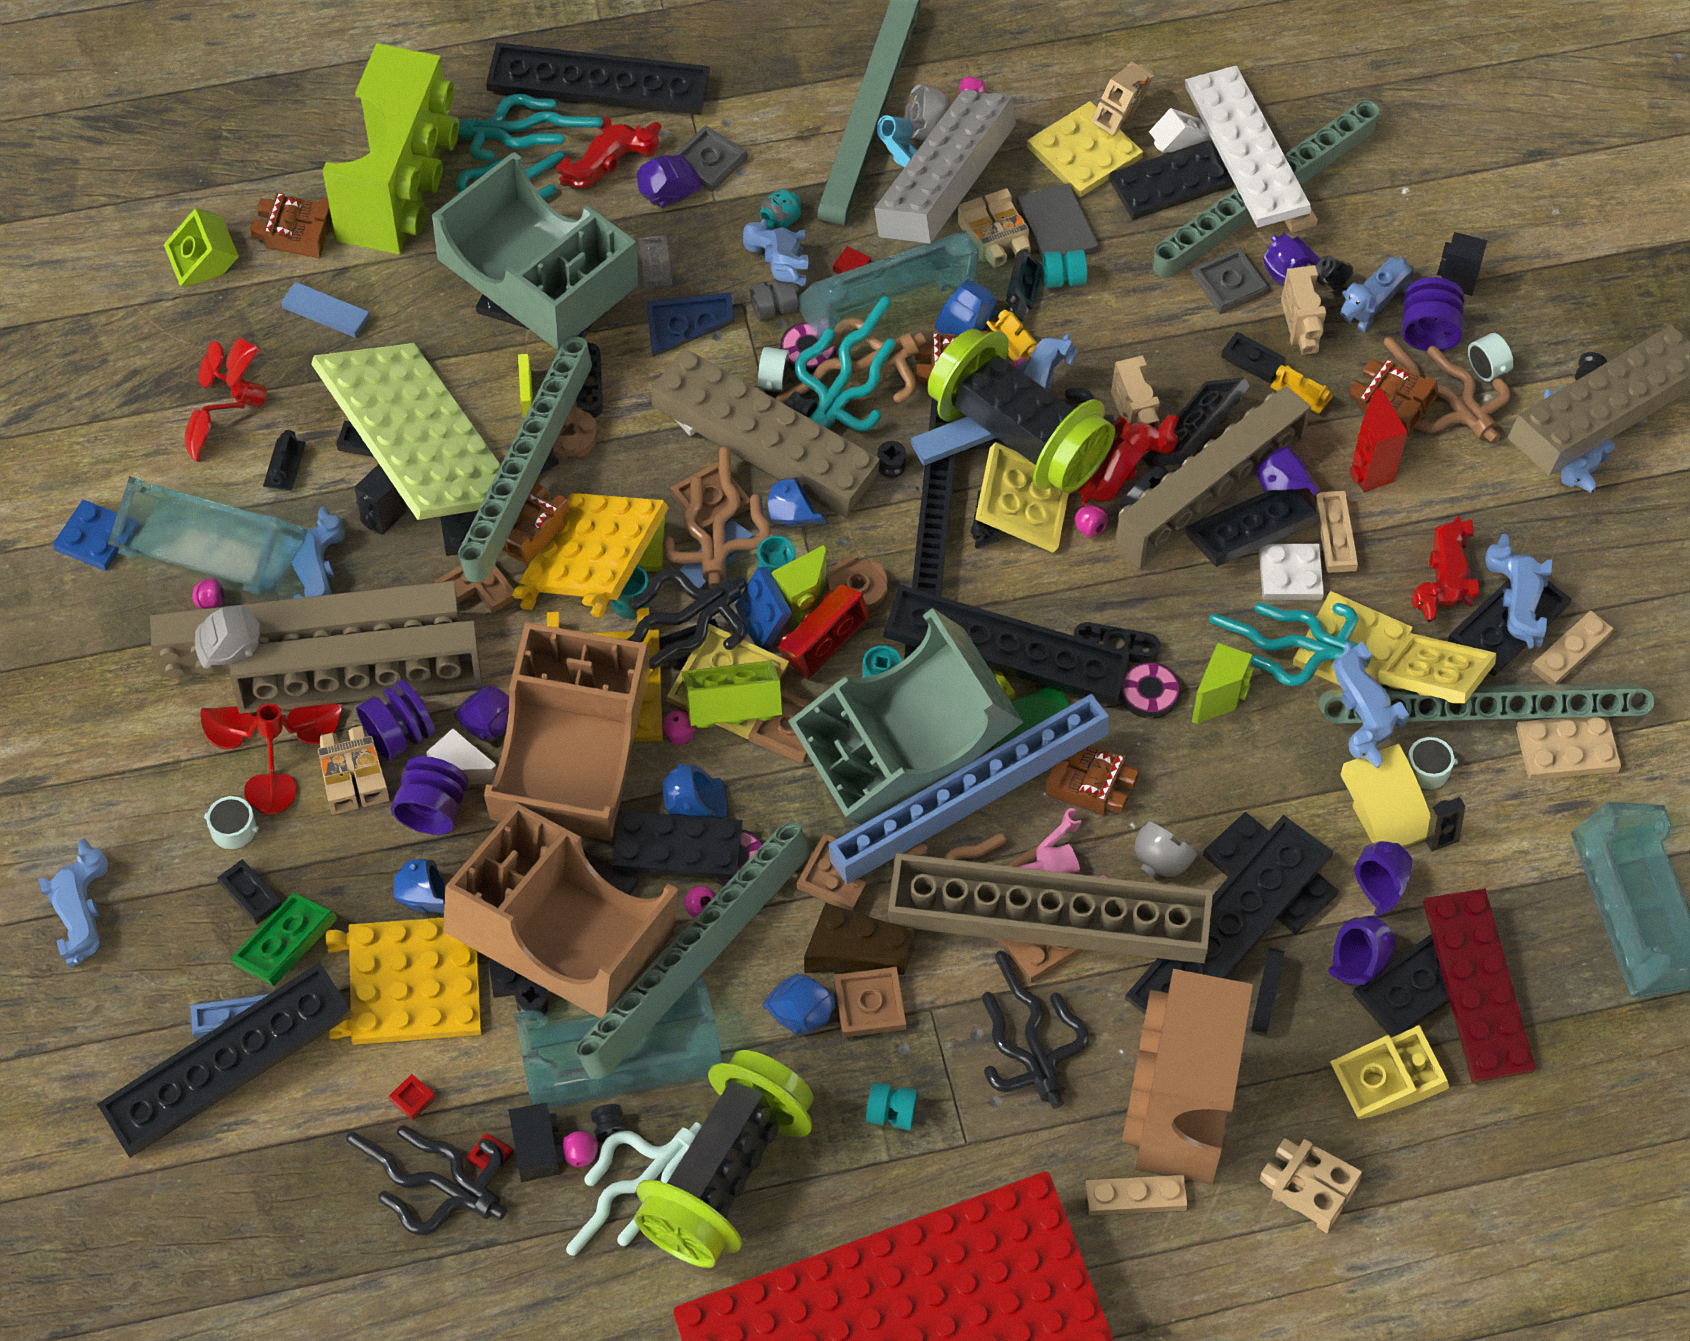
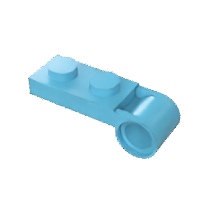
[877,115,917,168]

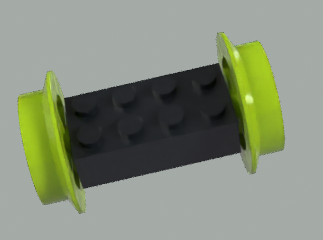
[928,328,1115,493]
[634,1050,814,1268]

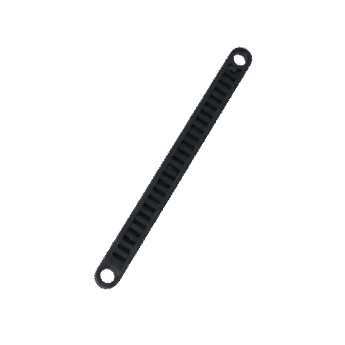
[904,398,959,660]

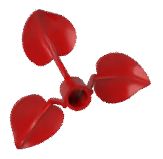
[184,338,267,462]
[200,703,342,815]

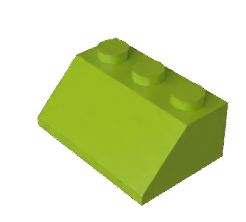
[681,660,783,728]

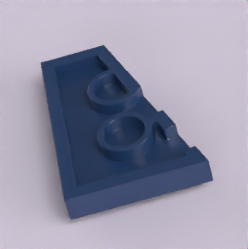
[646,293,734,357]

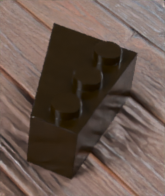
[804,903,915,975]

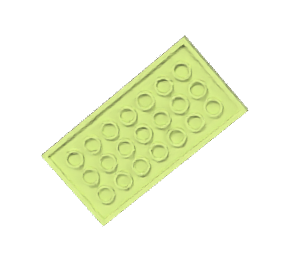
[311,343,501,520]

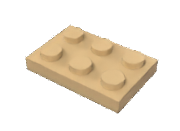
[1516,716,1621,781]

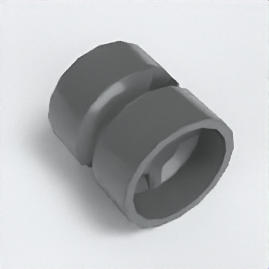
[749,279,798,321]

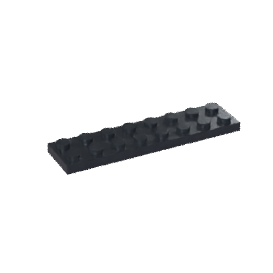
[486,42,710,115]
[883,584,1130,706]
[1125,815,1333,1015]
[97,962,354,1158]

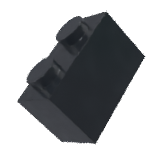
[1437,232,1488,296]
[354,464,406,535]
[508,1102,564,1182]

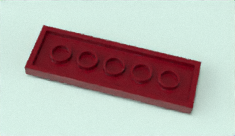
[1423,888,1536,1083]

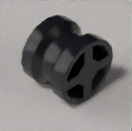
[1575,352,1607,380]
[786,391,817,418]
[877,441,906,478]
[515,981,549,1020]
[590,1104,627,1142]

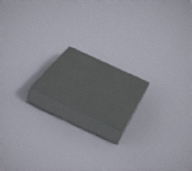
[673,125,748,191]
[1191,248,1269,314]

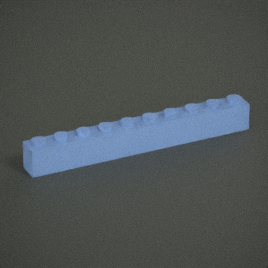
[828,694,1109,885]

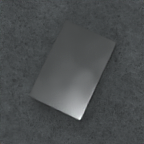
[1016,183,1098,260]

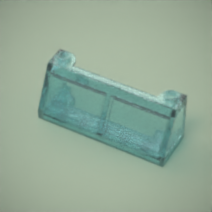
[797,230,979,340]
[108,476,308,595]
[1571,801,1690,998]
[514,977,722,1108]

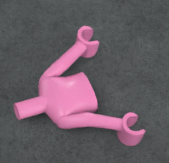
[1019,808,1108,878]

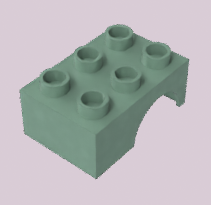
[432,152,638,351]
[789,608,1023,825]

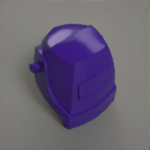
[636,155,702,208]
[1263,232,1321,285]
[1256,446,1321,494]
[454,685,509,742]
[1354,841,1412,916]
[1328,916,1396,985]

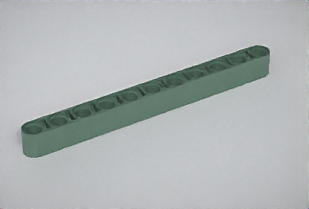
[817,0,921,226]
[1152,100,1380,278]
[458,336,592,582]
[1318,682,1654,723]
[575,822,811,1079]

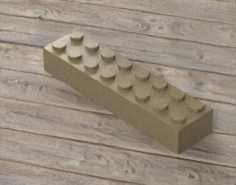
[1508,325,1690,476]
[651,347,880,518]
[1115,385,1311,570]
[230,621,482,714]

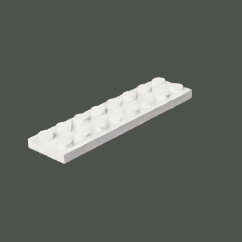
[1185,65,1311,228]

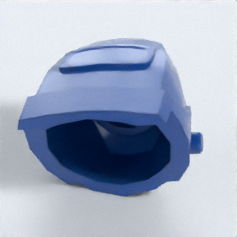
[934,280,999,336]
[768,477,830,528]
[663,763,728,818]
[394,859,445,915]
[762,973,835,1035]

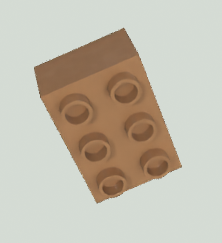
[484,622,650,842]
[443,803,679,1019]
[1122,969,1253,1185]

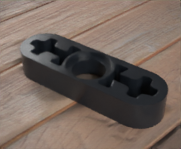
[576,342,603,418]
[1074,622,1160,663]
[1251,947,1285,1035]

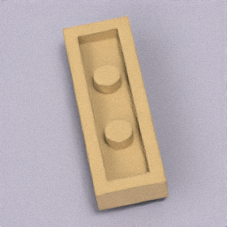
[1315,491,1358,573]
[1531,610,1614,684]
[1085,1175,1187,1216]

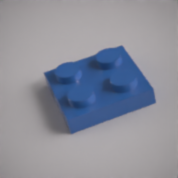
[52,499,136,571]
[734,567,792,651]

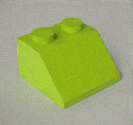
[164,208,239,287]
[772,545,826,629]
[1192,643,1255,724]

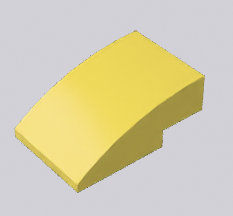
[1341,744,1430,848]
[1330,1025,1449,1119]

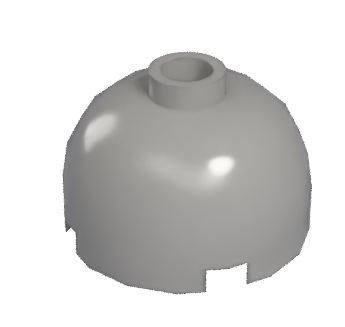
[905,84,950,140]
[1134,821,1198,879]

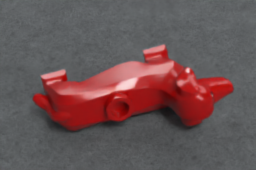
[556,116,662,190]
[1078,414,1179,505]
[1411,516,1479,623]

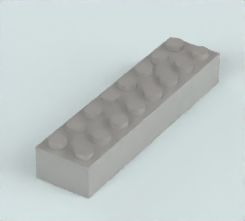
[874,90,1016,244]

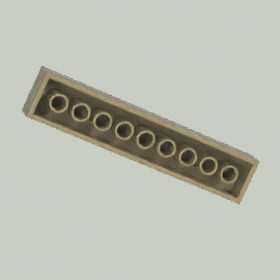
[150,581,460,678]
[888,853,1213,963]

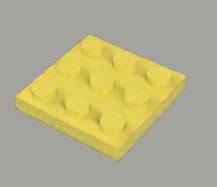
[1027,101,1143,198]
[975,442,1069,553]
[1293,591,1413,687]
[667,624,789,739]
[1377,633,1496,704]

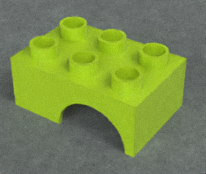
[322,43,459,255]

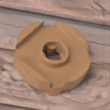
[551,406,597,460]
[829,557,887,611]

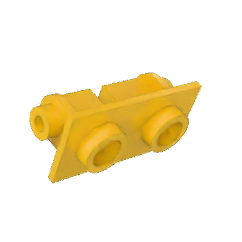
[986,310,1038,361]
[1270,365,1334,415]

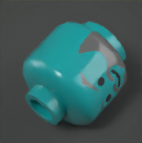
[759,189,801,229]

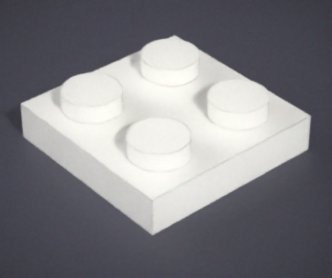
[1259,544,1323,600]

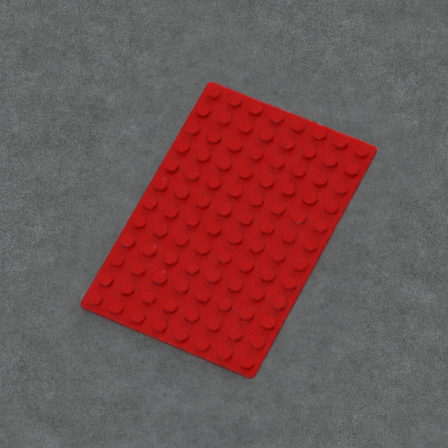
[673,1172,1114,1341]

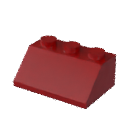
[1350,387,1408,493]
[778,584,871,680]

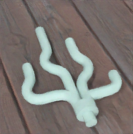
[566,1122,702,1256]

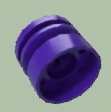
[1402,277,1465,352]
[356,680,435,761]
[391,756,468,835]

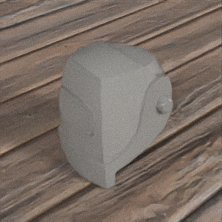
[195,605,260,669]

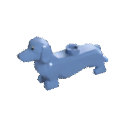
[742,219,809,286]
[1340,257,1414,333]
[1018,333,1078,391]
[1544,386,1615,493]
[280,506,345,599]
[1485,534,1552,649]
[1333,642,1409,768]
[38,838,108,968]

